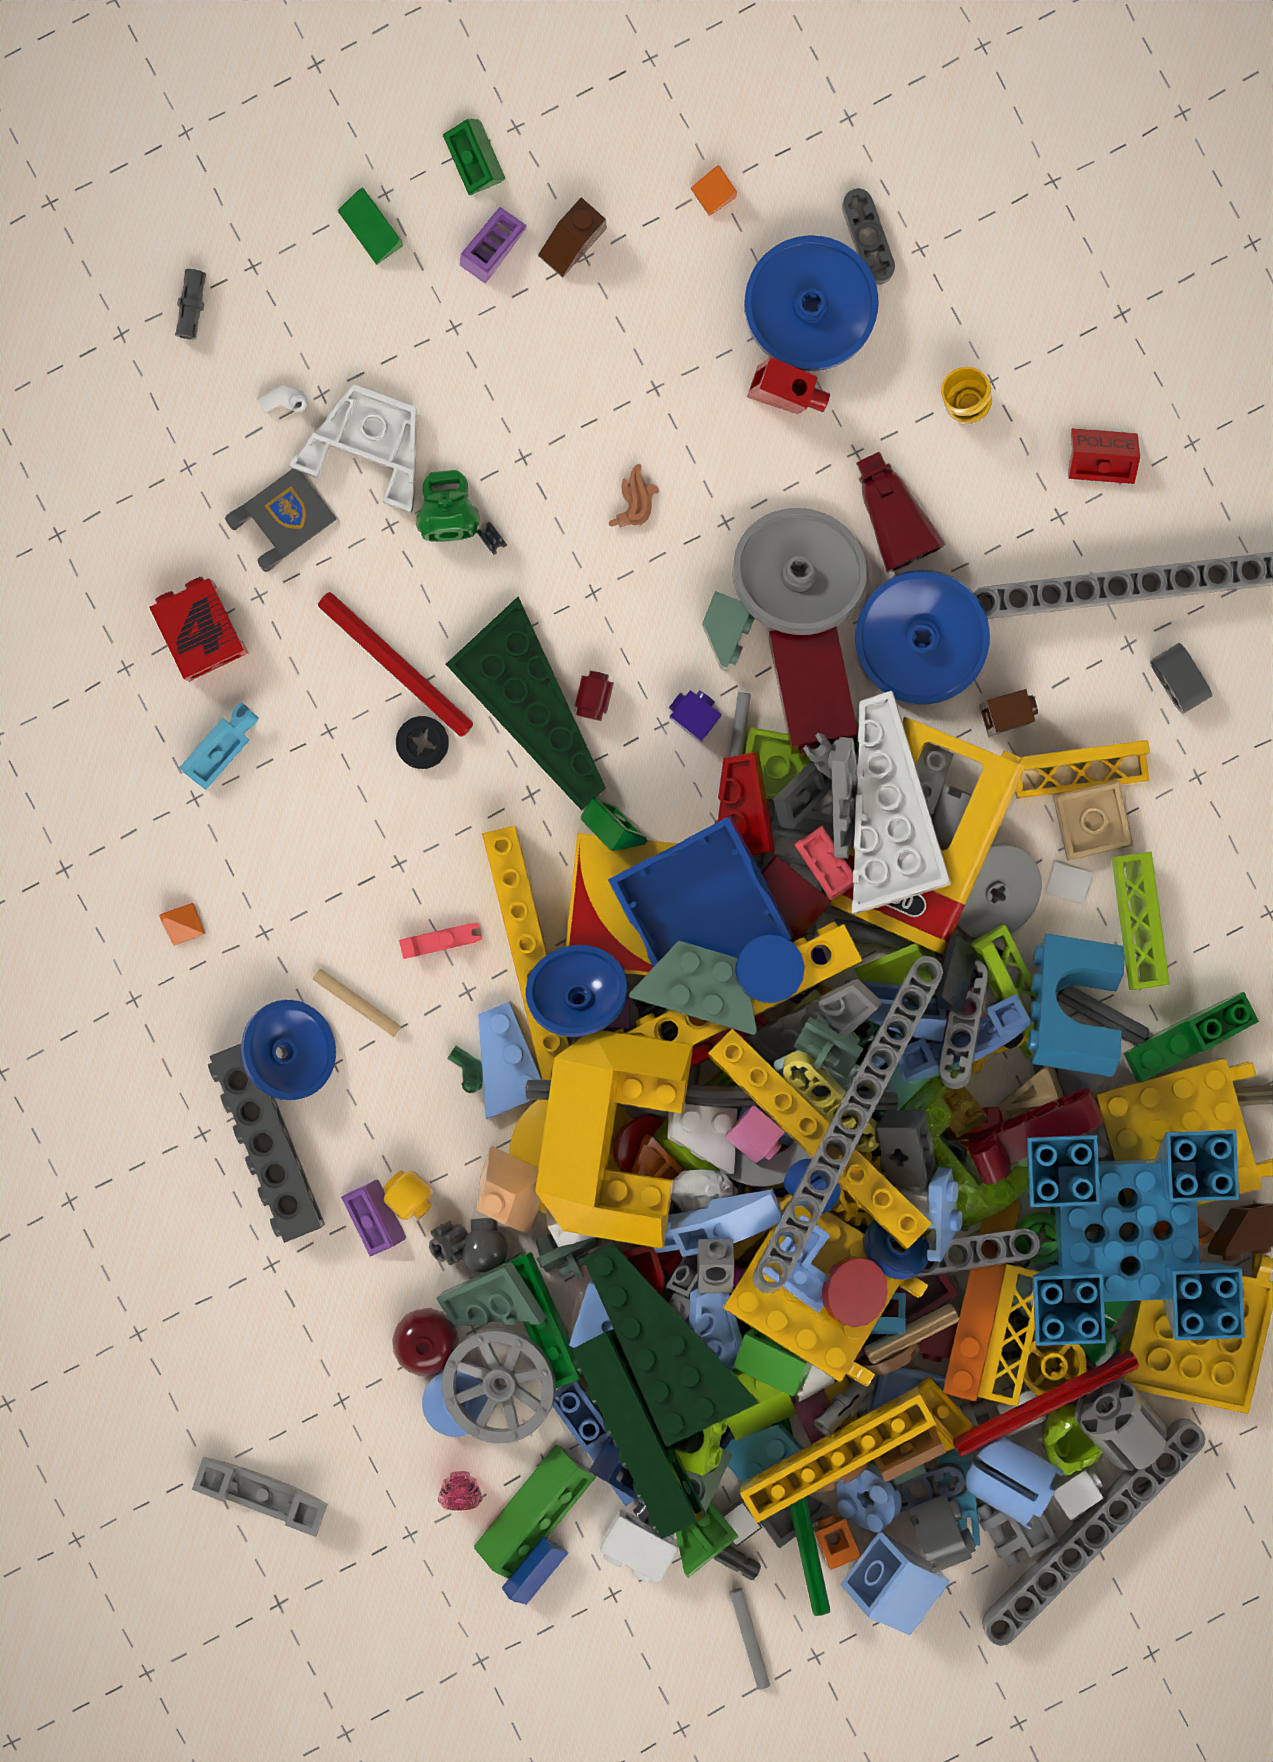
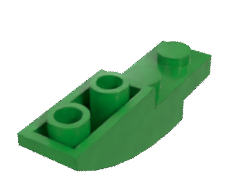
[1123,992,1259,1082]

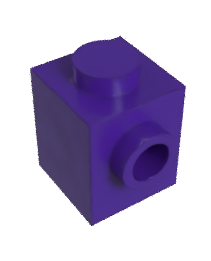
[669,690,722,743]

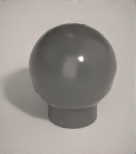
[461,1218,508,1273]

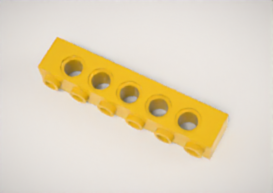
[740,1387,937,1523]

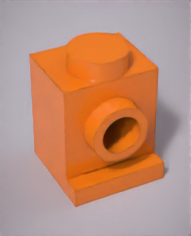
[813,1513,861,1570]

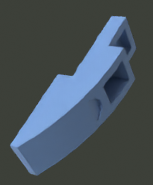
[553,1381,635,1506]

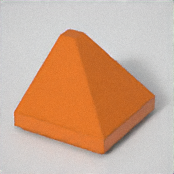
[159,903,205,946]

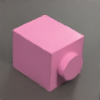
[725,1105,785,1164]

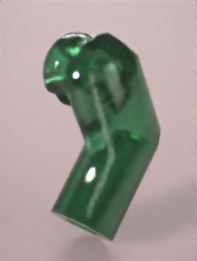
[447,1045,483,1094]

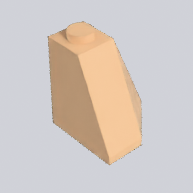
[476,1146,541,1234]

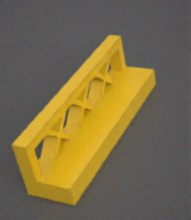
[1015,740,1150,799]
[977,1263,1040,1407]

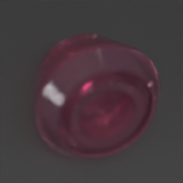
[437,1471,483,1511]

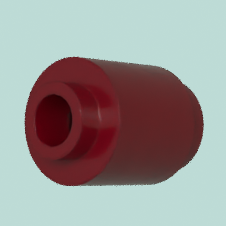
[575,670,614,721]

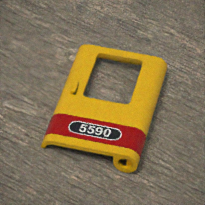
[827,717,1025,954]

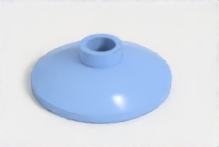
[422,1371,488,1437]

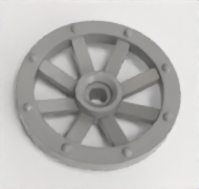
[442,1328,556,1443]

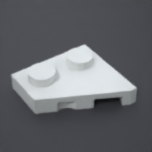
[668,1104,737,1175]

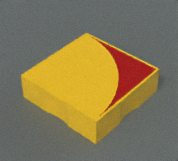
[566,833,678,975]

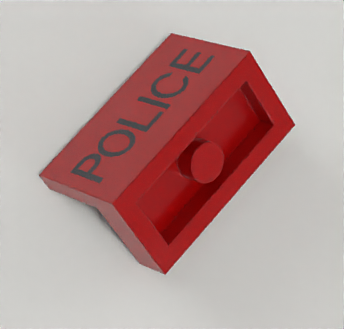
[1068,428,1140,484]

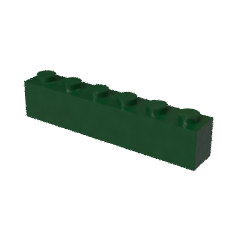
[571,1329,707,1539]

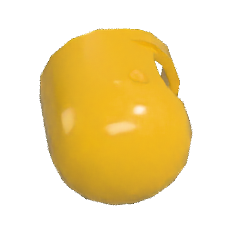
[941,367,992,424]

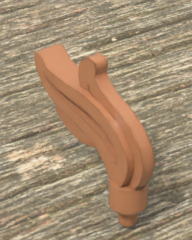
[609,464,659,528]

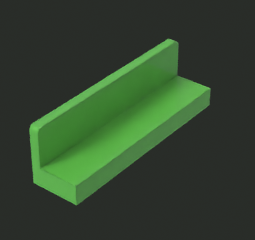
[474,1445,596,1579]

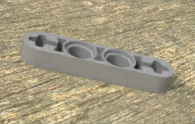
[939,960,988,1089]

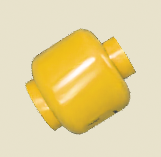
[383,1170,433,1220]

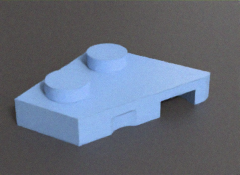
[927,1167,962,1262]

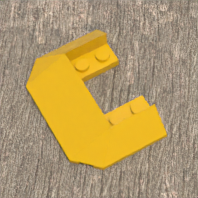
[535,1030,693,1249]

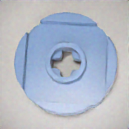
[837,1463,901,1532]

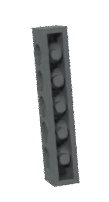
[208,1044,325,1243]

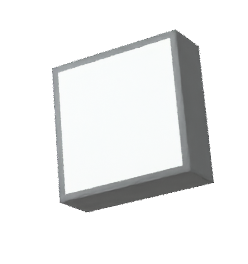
[721,1499,763,1547]

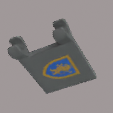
[225,469,337,572]

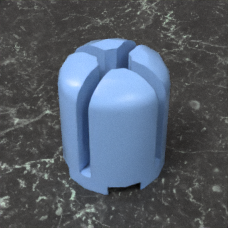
[966,1436,1063,1529]

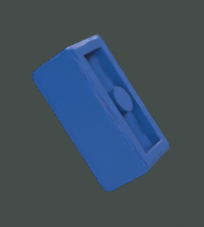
[502,1536,568,1605]

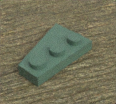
[436,1261,547,1326]

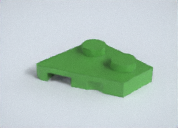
[676,1502,738,1578]

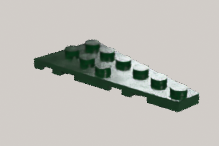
[445,596,606,811]
[583,1243,761,1447]

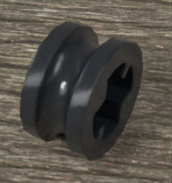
[476,522,507,555]

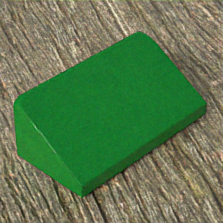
[443,119,505,195]
[337,187,403,265]
[580,798,648,851]

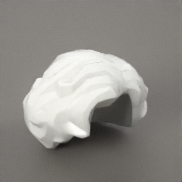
[671,1170,739,1213]

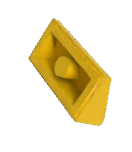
[916,1376,974,1451]

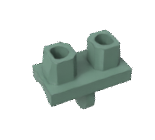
[794,1017,863,1078]
[536,1233,599,1279]

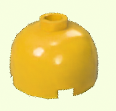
[1019,1335,1087,1396]

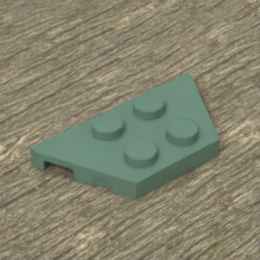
[629,941,758,1035]

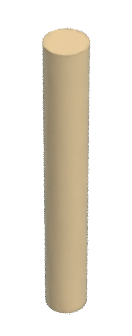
[313,969,401,1037]

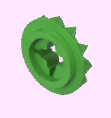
[1015,1212,1057,1265]

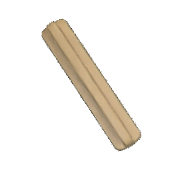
[864,1304,959,1364]

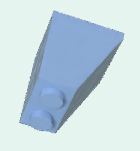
[840,1531,950,1635]

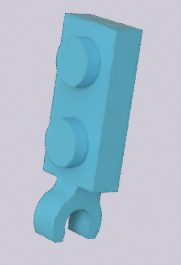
[179,702,259,790]

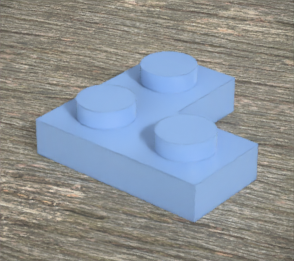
[762,1215,830,1313]

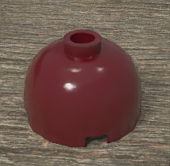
[392,1308,459,1376]

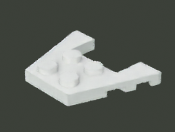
[289,384,417,513]

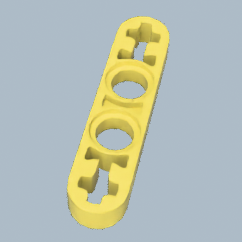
[783,1051,880,1152]

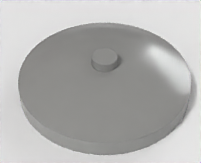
[732,508,867,635]

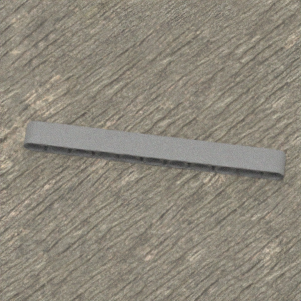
[974,552,1273,619]
[753,956,943,1294]

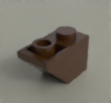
[1207,1202,1273,1261]

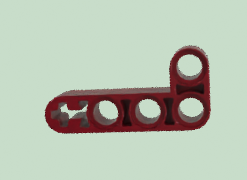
[969,1088,1105,1185]

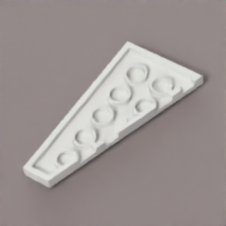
[852,691,951,915]

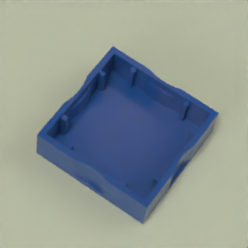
[608,816,794,967]

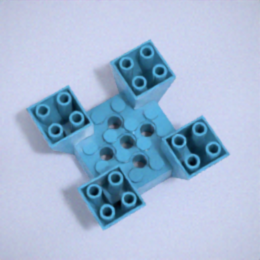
[1027,1129,1245,1346]

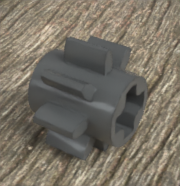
[429,1221,468,1265]

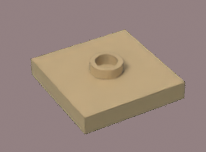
[1052,780,1134,861]

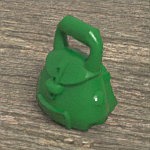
[416,470,480,542]

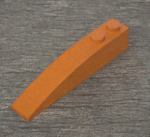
[943,1195,1021,1401]

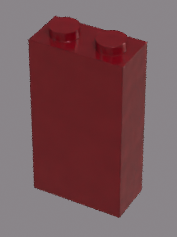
[769,626,858,757]

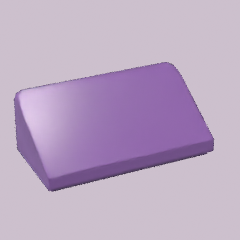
[341,1180,406,1256]

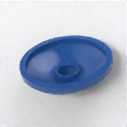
[525,945,628,1037]
[241,1000,336,1100]

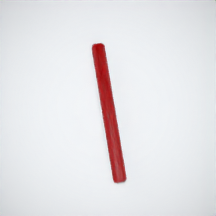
[318,592,473,737]
[953,1351,1139,1456]

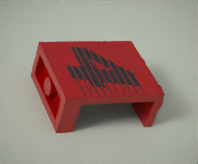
[149,577,248,682]

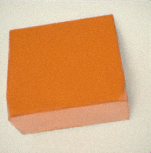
[691,165,737,216]

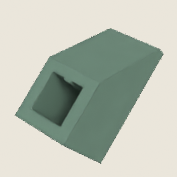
[702,591,755,671]

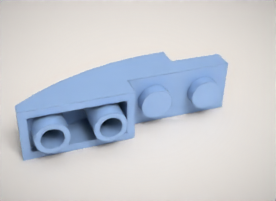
[653,1189,783,1257]

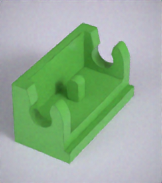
[733,1328,812,1397]

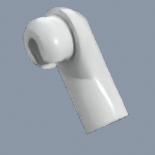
[257,385,308,413]

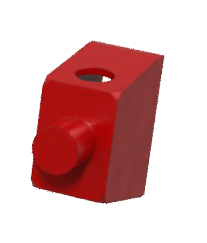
[747,357,830,414]

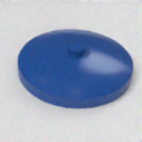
[744,235,879,371]
[855,570,990,704]

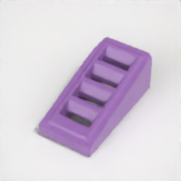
[460,207,527,283]

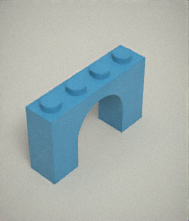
[1027,933,1125,1077]

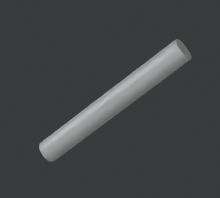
[730,1588,770,1690]

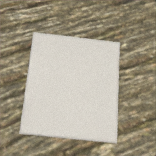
[1046,861,1093,904]

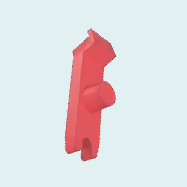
[399,923,482,959]

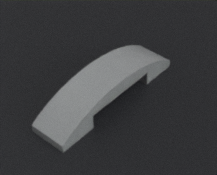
[192,1457,328,1537]

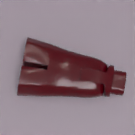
[856,452,946,573]

